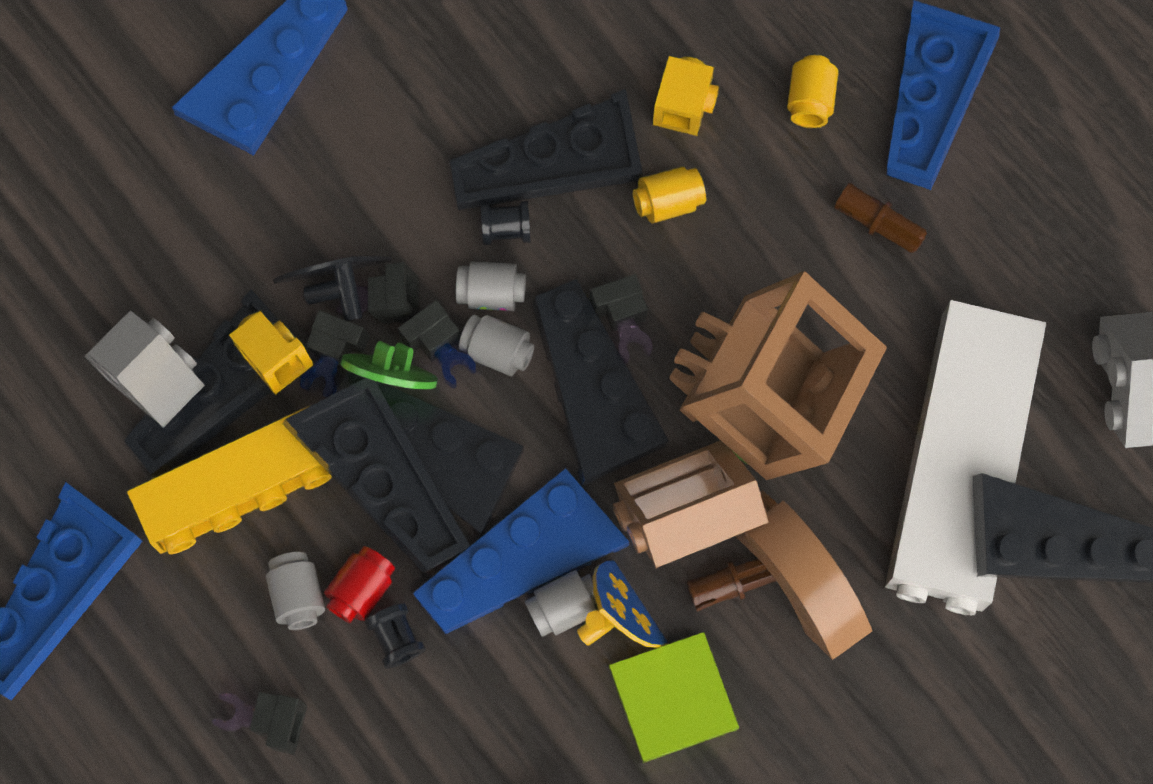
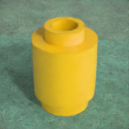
[787,55,838,128]
[633,166,706,224]

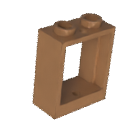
[613,441,768,568]

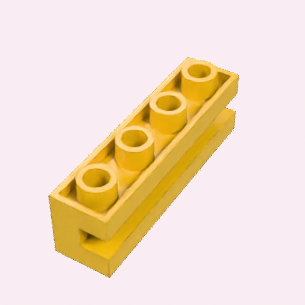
[127,406,332,554]

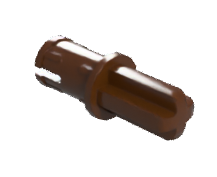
[834,183,927,253]
[686,558,776,612]

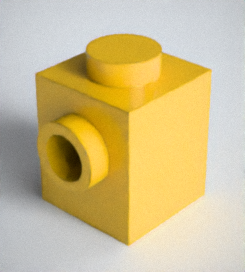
[653,56,719,136]

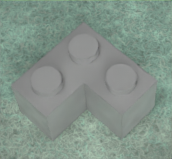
[84,310,205,428]
[1092,312,1153,448]

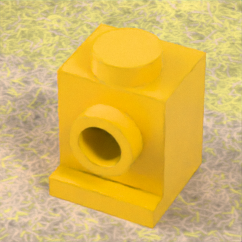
[229,311,314,395]

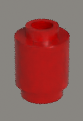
[324,546,395,623]

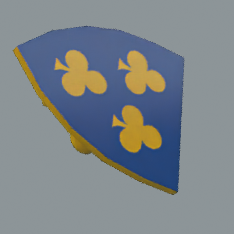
[577,561,668,648]

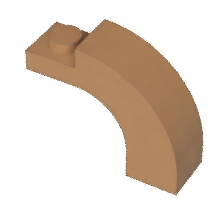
[735,491,872,660]

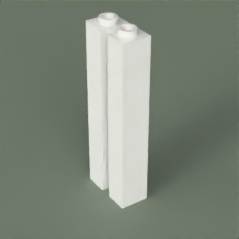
[885,300,1046,615]

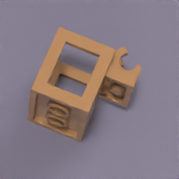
[669,271,887,480]

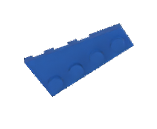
[172,0,347,156]
[887,0,1000,190]
[413,468,629,634]
[0,482,143,701]

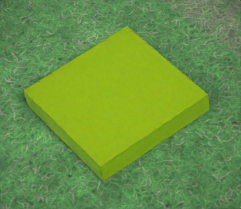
[609,632,739,763]

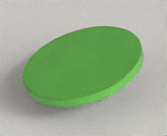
[341,341,438,389]

